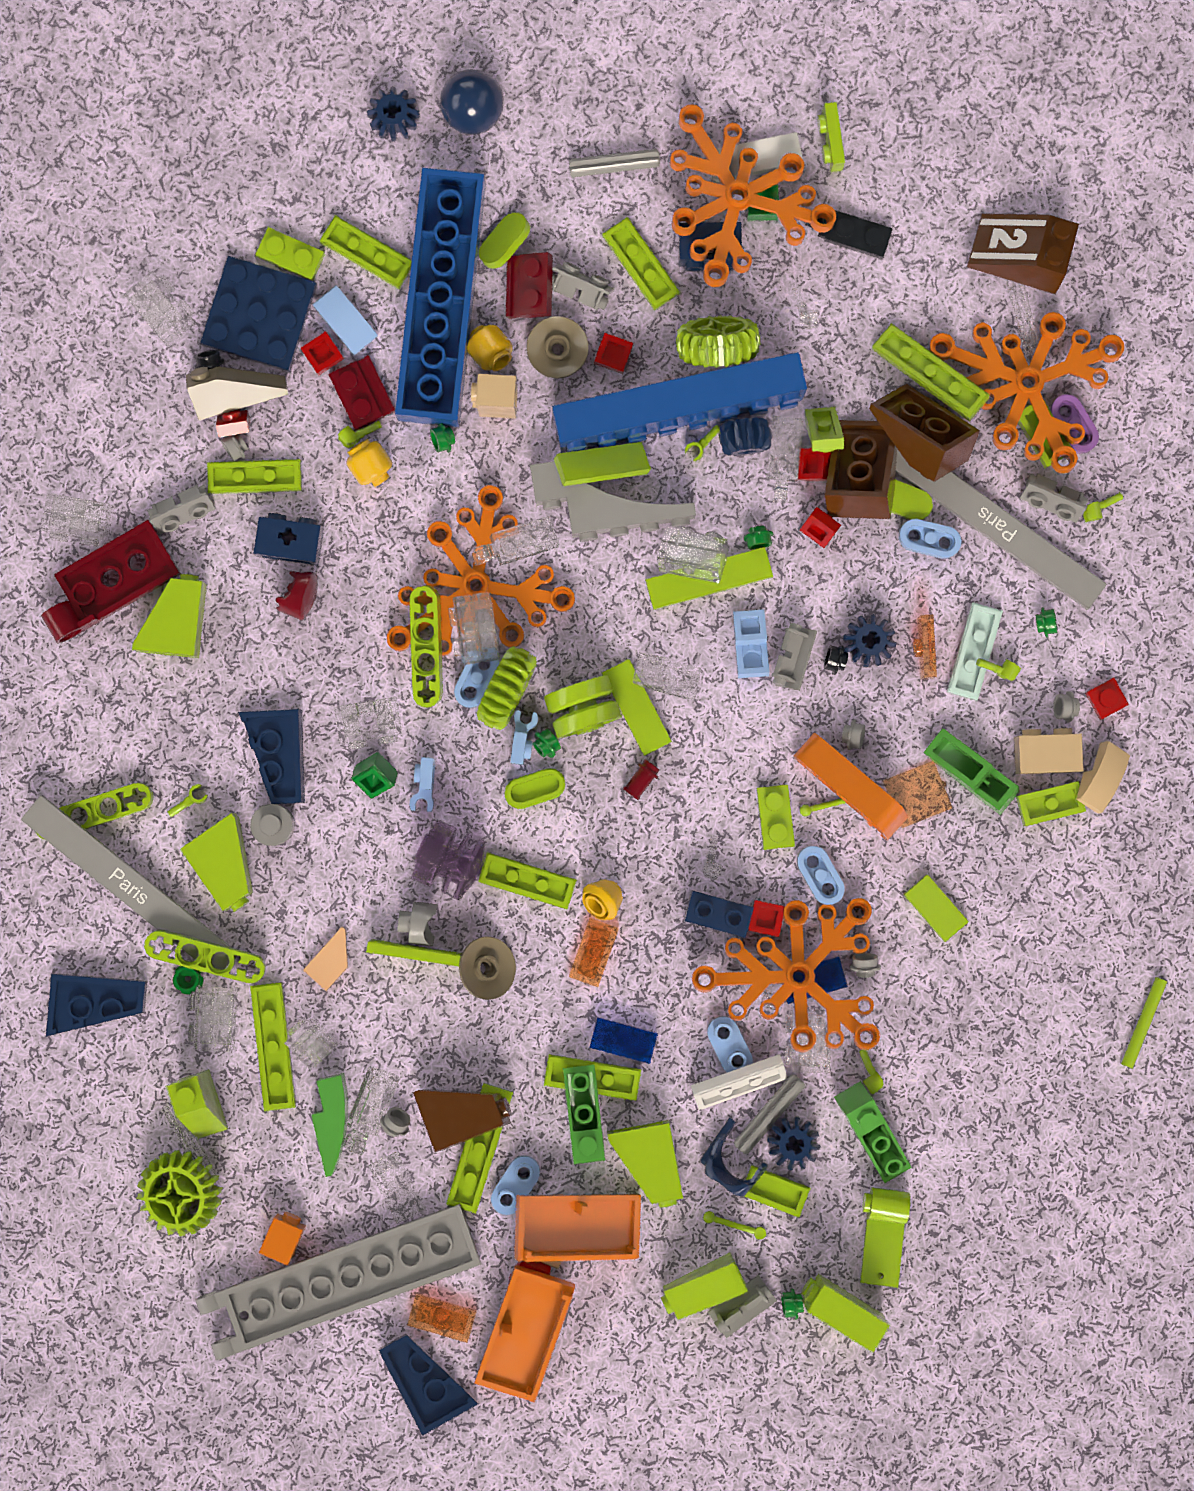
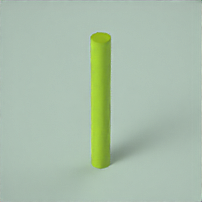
[1121,977,1167,1069]

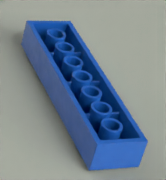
[395,168,486,428]
[552,352,807,453]

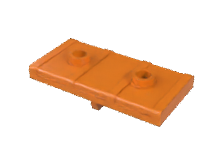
[514,1194,641,1262]
[474,1265,575,1402]

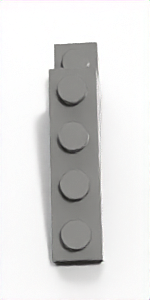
[530,461,696,542]

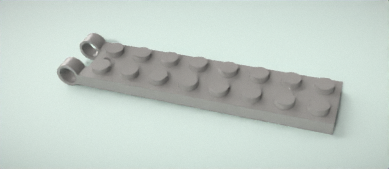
[195,1204,481,1360]

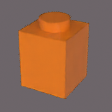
[259,1212,306,1266]

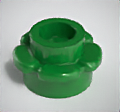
[430,423,455,453]
[744,526,774,550]
[1036,607,1058,638]
[533,729,561,758]
[172,966,204,995]
[781,1288,804,1320]

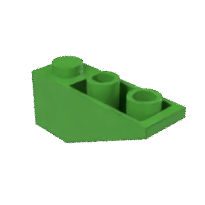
[563,1065,606,1164]
[834,1081,912,1183]

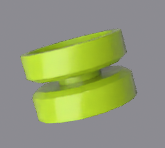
[544,675,622,739]

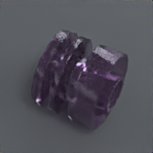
[411,819,487,901]

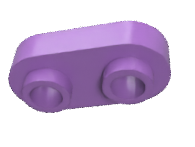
[1049,394,1099,454]

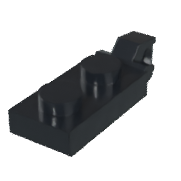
[805,210,893,260]

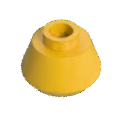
[582,879,623,920]

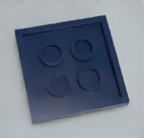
[200,256,317,372]

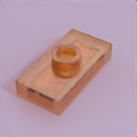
[913,614,937,680]
[569,918,619,987]
[407,1293,477,1343]

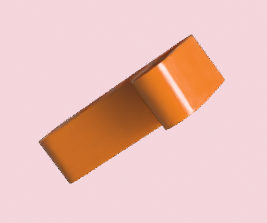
[793,733,908,841]

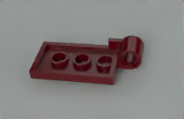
[41,520,181,644]

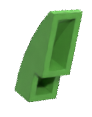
[923,728,1020,815]
[311,1073,348,1177]

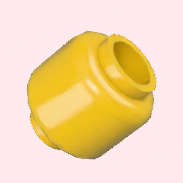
[467,325,513,371]
[346,439,393,487]

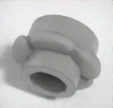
[220,434,248,461]
[1054,691,1080,722]
[842,720,865,750]
[850,953,881,978]
[380,1107,410,1137]

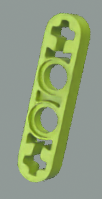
[409,585,443,708]
[36,783,154,840]
[144,930,266,983]

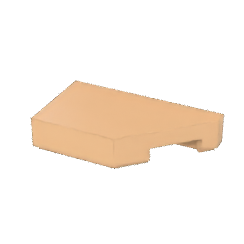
[303,927,348,991]

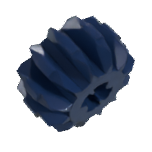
[367,86,420,142]
[719,417,772,456]
[843,614,896,668]
[767,1116,821,1171]

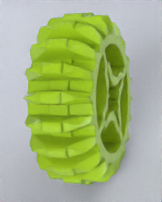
[676,315,761,368]
[477,646,537,730]
[136,1150,223,1237]

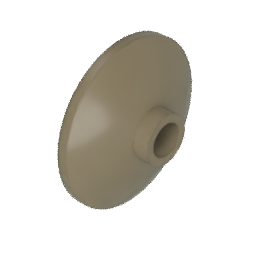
[527,316,588,378]
[459,937,516,1000]

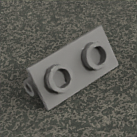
[552,262,615,310]
[1019,474,1088,523]
[147,485,216,535]
[771,623,817,691]
[708,1275,777,1338]

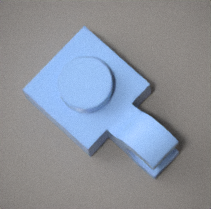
[510,710,538,765]
[410,757,436,812]

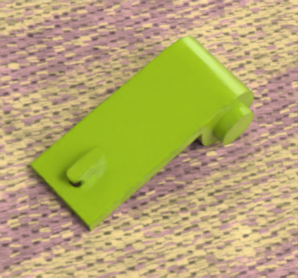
[860,1187,910,1288]

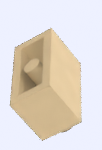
[471,374,518,419]
[1014,728,1083,774]

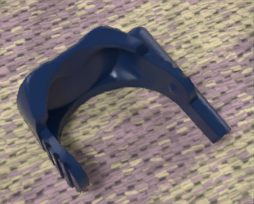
[700,1118,768,1197]

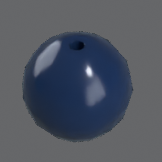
[440,69,504,135]

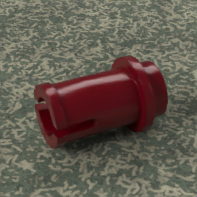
[623,759,660,801]

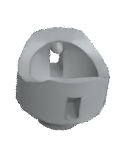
[250,804,295,846]
[397,901,438,946]

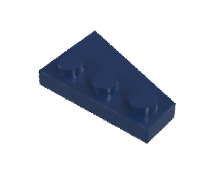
[238,709,305,804]
[46,973,148,1037]
[378,1334,478,1436]

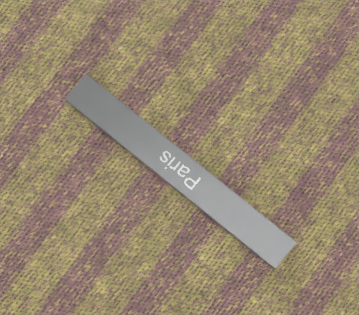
[896,449,1107,610]
[21,795,236,978]

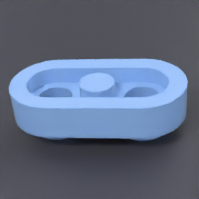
[898,519,961,559]
[454,648,500,708]
[797,846,845,905]
[707,1016,753,1073]
[491,1155,540,1215]

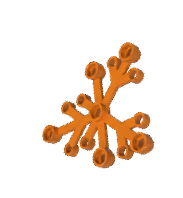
[670,104,836,287]
[929,312,1125,474]
[387,485,575,656]
[692,898,880,1052]

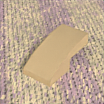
[1076,741,1130,814]

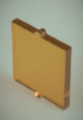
[883,761,952,828]

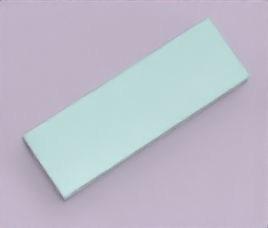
[947,602,1003,701]

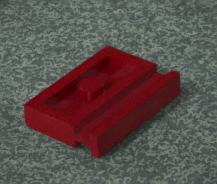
[506,252,553,319]
[328,355,395,431]

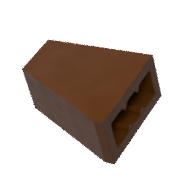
[413,1089,512,1152]

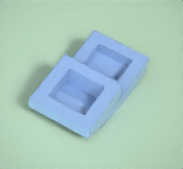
[312,285,378,355]
[733,609,770,678]

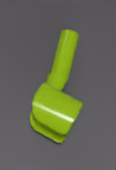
[338,421,382,448]
[685,425,720,461]
[1083,492,1123,523]
[976,658,1021,681]
[167,784,208,817]
[859,1050,884,1094]

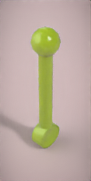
[799,798,846,817]
[703,1211,766,1240]

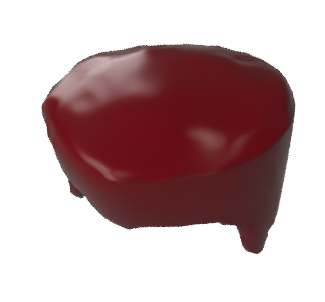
[275,571,318,621]

